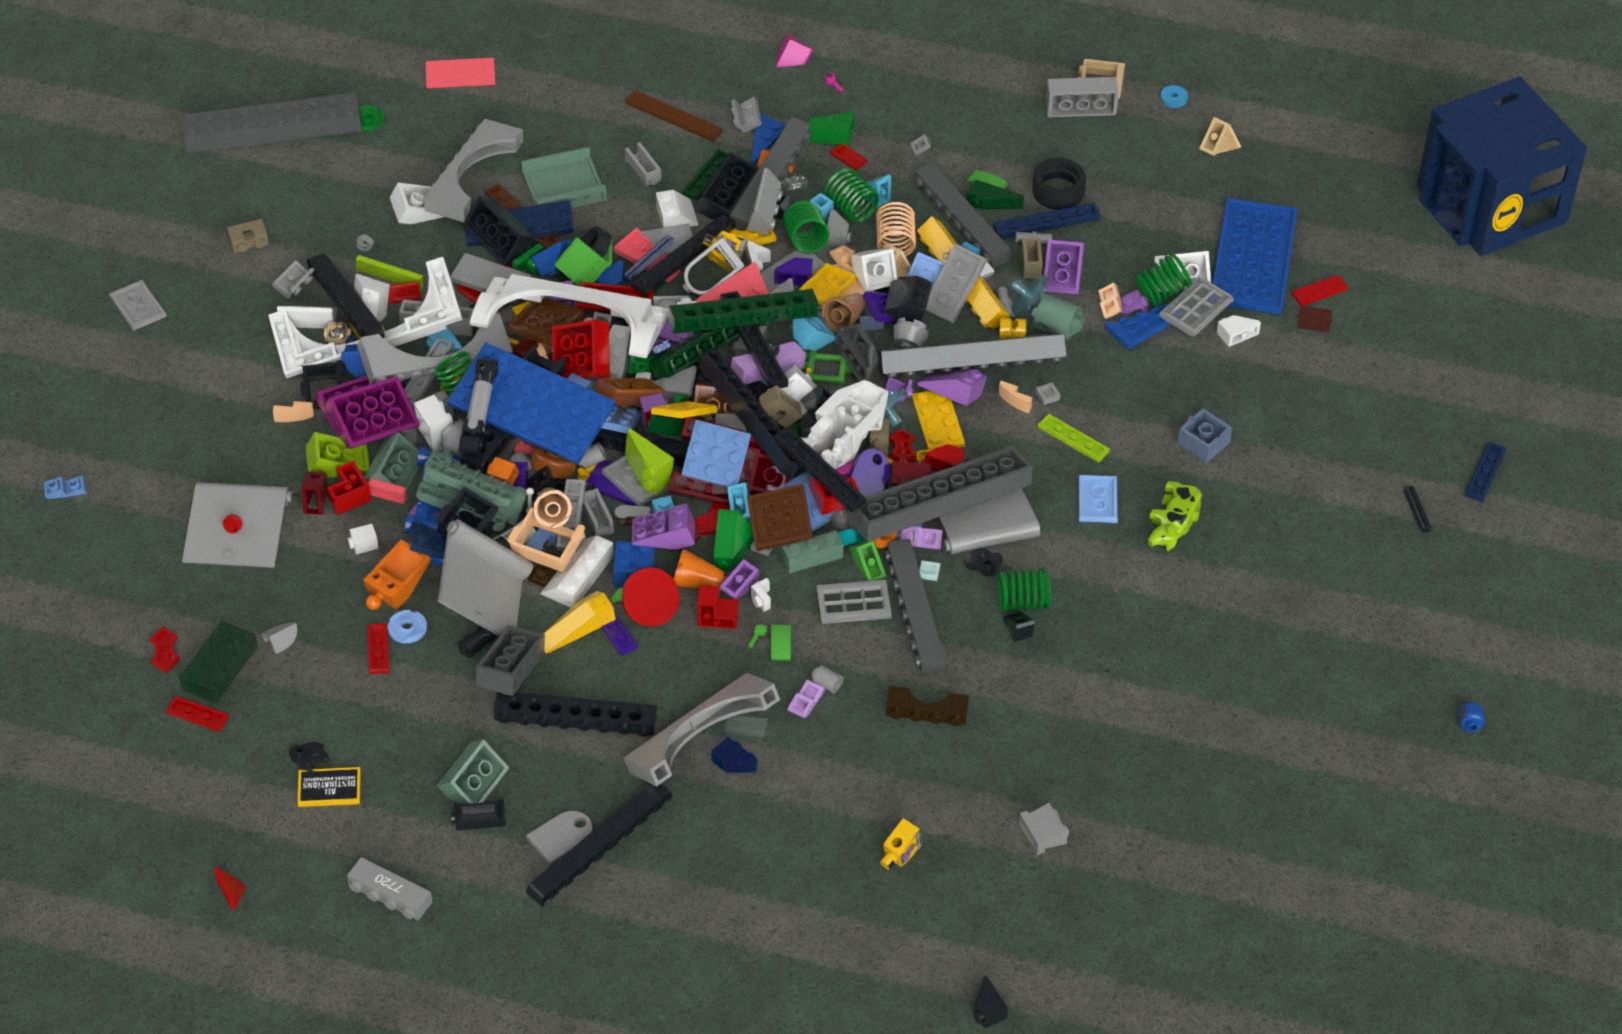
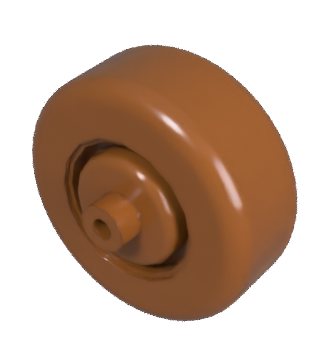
[530,446,576,479]

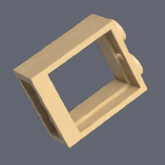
[1078,59,1125,98]

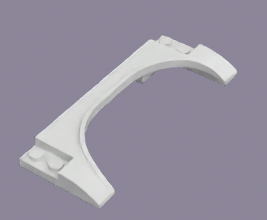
[268,257,463,378]
[470,274,669,358]

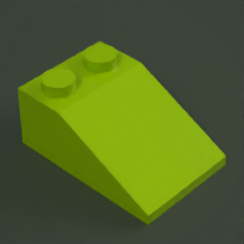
[625,429,674,496]
[305,432,369,478]

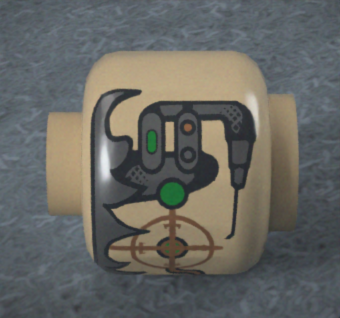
[324,322,351,345]

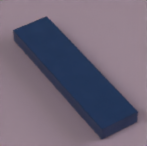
[1465,442,1507,502]

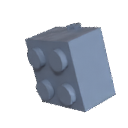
[1177,408,1232,463]

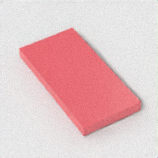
[426,58,495,88]

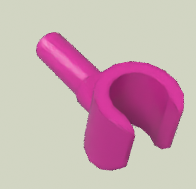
[825,72,844,92]

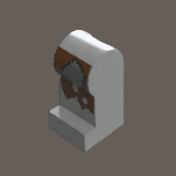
[615,505,651,527]

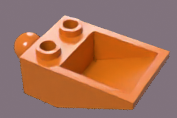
[363,539,431,610]

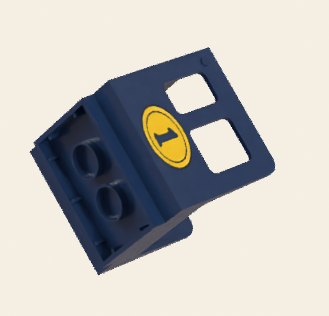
[1417,76,1587,257]

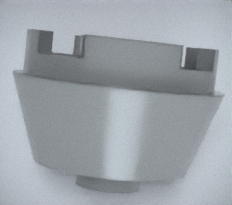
[893,318,929,348]
[440,419,464,457]

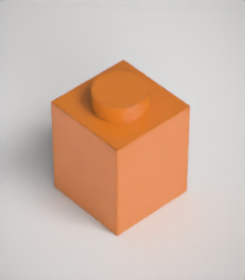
[487,457,519,485]

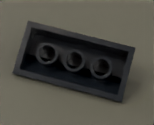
[695,152,759,219]
[463,195,536,266]

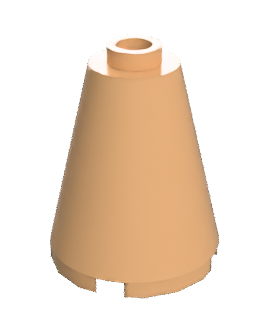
[533,488,572,528]

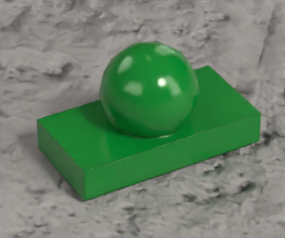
[512,243,544,274]

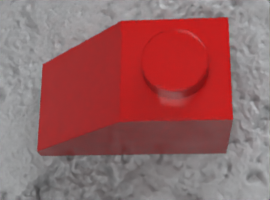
[923,444,965,472]

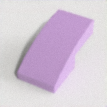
[900,527,943,550]
[787,680,825,718]

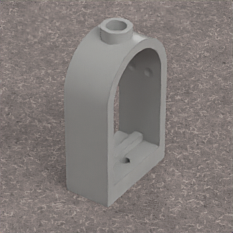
[682,237,745,295]

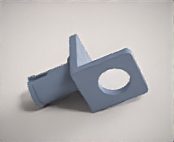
[859,306,884,330]

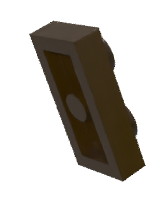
[528,551,561,588]

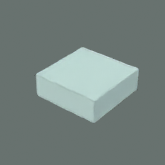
[919,560,940,581]

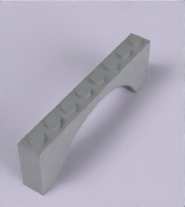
[423,119,523,222]
[357,313,513,385]
[623,673,780,786]

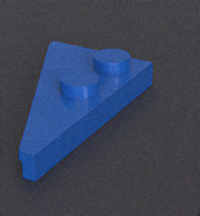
[751,113,786,165]

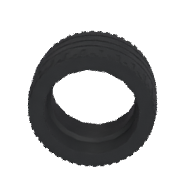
[1032,158,1086,210]

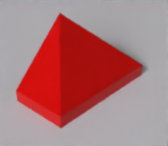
[213,867,246,910]

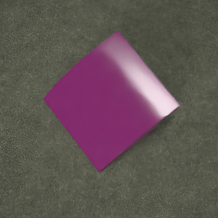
[315,376,420,449]

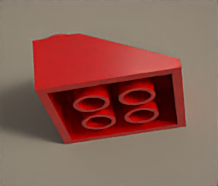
[552,320,610,380]

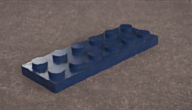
[465,201,574,246]

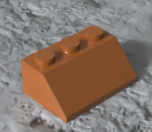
[596,378,665,408]

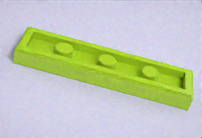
[355,255,424,291]
[1038,414,1110,463]

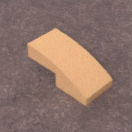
[830,245,855,274]
[1098,283,1122,319]
[999,381,1033,413]
[273,401,314,422]

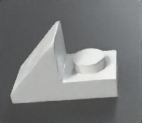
[746,241,771,271]

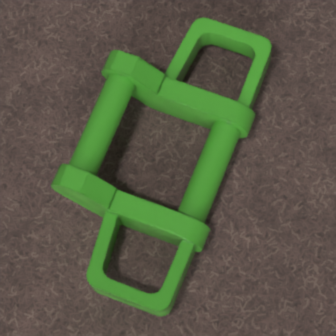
[803,351,853,386]

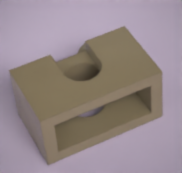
[227,219,269,253]
[1021,238,1043,279]
[759,385,803,428]
[869,418,890,461]

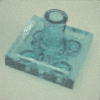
[1010,274,1049,318]
[884,389,908,427]

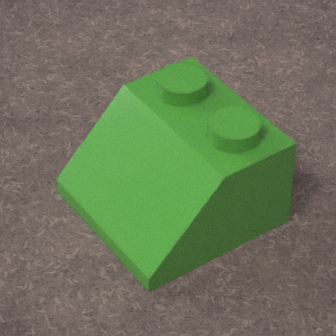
[554,237,609,286]

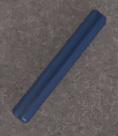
[623,235,674,282]

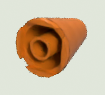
[673,549,727,589]

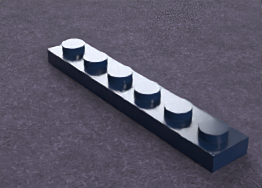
[993,203,1101,239]

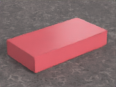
[368,479,408,504]

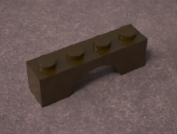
[886,686,969,726]

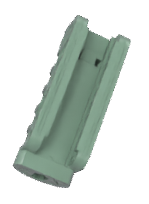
[416,448,528,531]

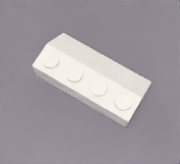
[541,535,614,607]

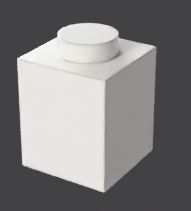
[347,524,378,554]

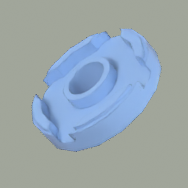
[387,610,427,643]

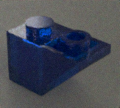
[711,737,757,773]

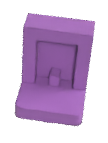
[1120,290,1149,314]
[884,377,914,402]

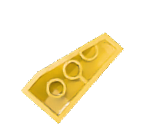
[543,591,616,654]

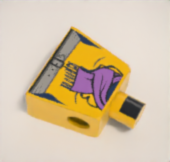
[702,231,749,272]
[880,818,922,870]

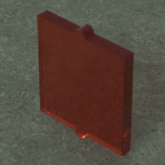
[1297,305,1332,333]

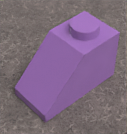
[720,559,759,599]

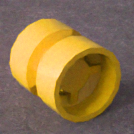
[999,318,1026,339]

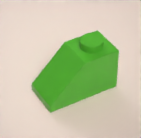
[848,540,886,581]

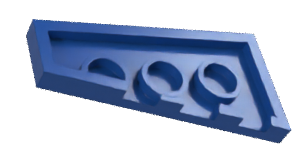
[1104,303,1184,350]

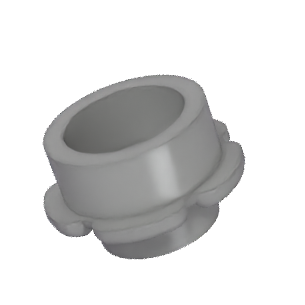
[356,234,374,251]

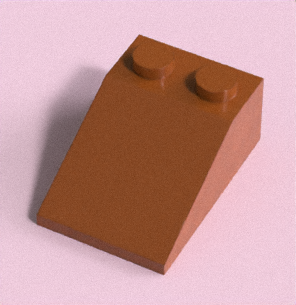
[694,382,752,423]

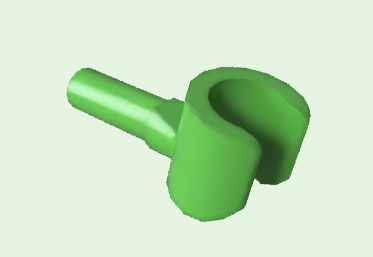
[747,624,767,648]

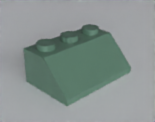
[364,432,419,490]
[776,529,843,574]
[437,739,509,804]

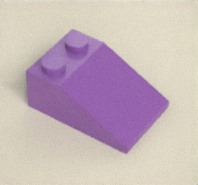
[1042,240,1085,295]
[917,369,987,406]

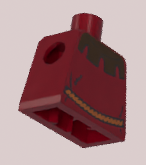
[301,471,328,515]

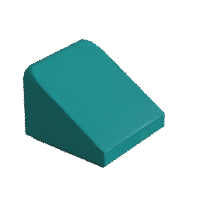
[838,529,865,546]

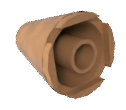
[821,293,867,332]

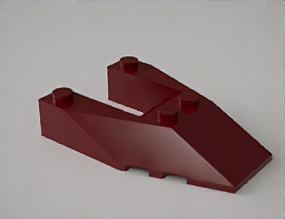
[668,417,790,503]

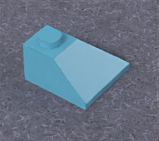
[793,317,836,351]

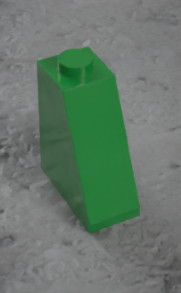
[808,112,855,146]

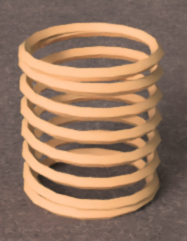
[876,202,916,256]

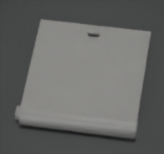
[182,482,293,568]
[938,488,1040,554]
[438,519,533,636]

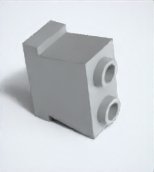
[1019,803,1069,855]

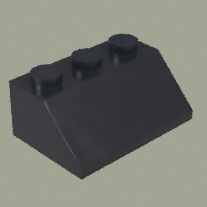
[883,275,932,322]

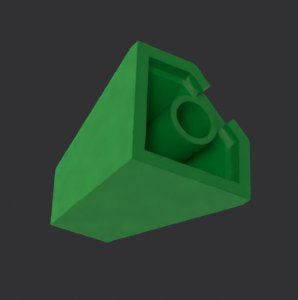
[714,509,754,571]

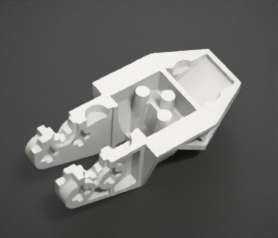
[801,380,888,470]

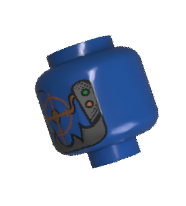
[1458,702,1485,732]

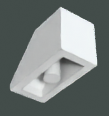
[1216,315,1261,347]

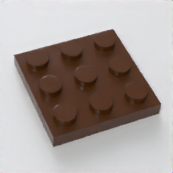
[507,297,584,347]
[747,484,814,551]

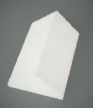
[1153,251,1211,292]
[277,306,338,328]

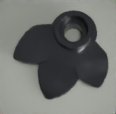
[964,548,1003,576]
[289,742,329,771]

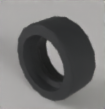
[581,226,611,257]

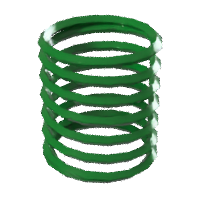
[824,168,879,223]
[783,201,830,254]
[1135,252,1192,307]
[434,351,474,397]
[997,567,1051,613]

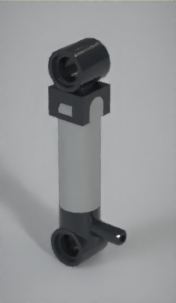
[459,358,499,455]

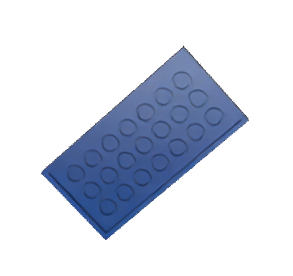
[1209,198,1298,314]
[447,342,616,465]

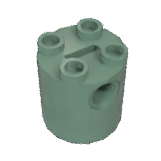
[1031,293,1084,340]

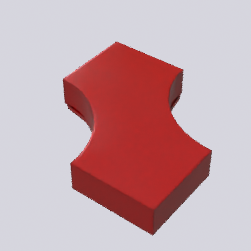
[889,429,917,462]
[696,502,731,535]
[149,627,180,673]

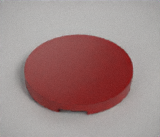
[622,568,679,627]

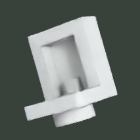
[751,578,771,612]

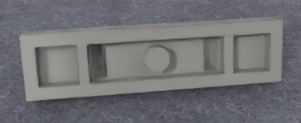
[556,479,586,551]

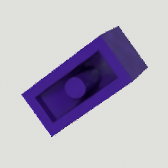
[774,257,813,286]

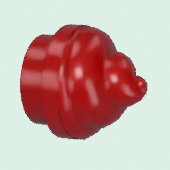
[223,514,242,534]

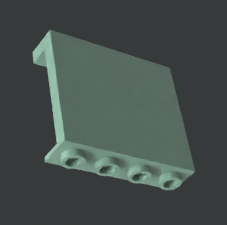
[521,147,607,208]

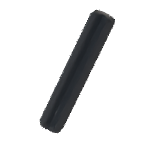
[1404,486,1431,533]

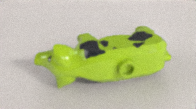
[1148,481,1202,552]

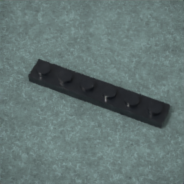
[774,427,866,513]

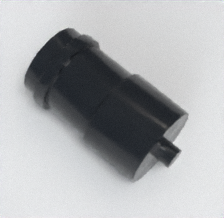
[458,626,495,658]

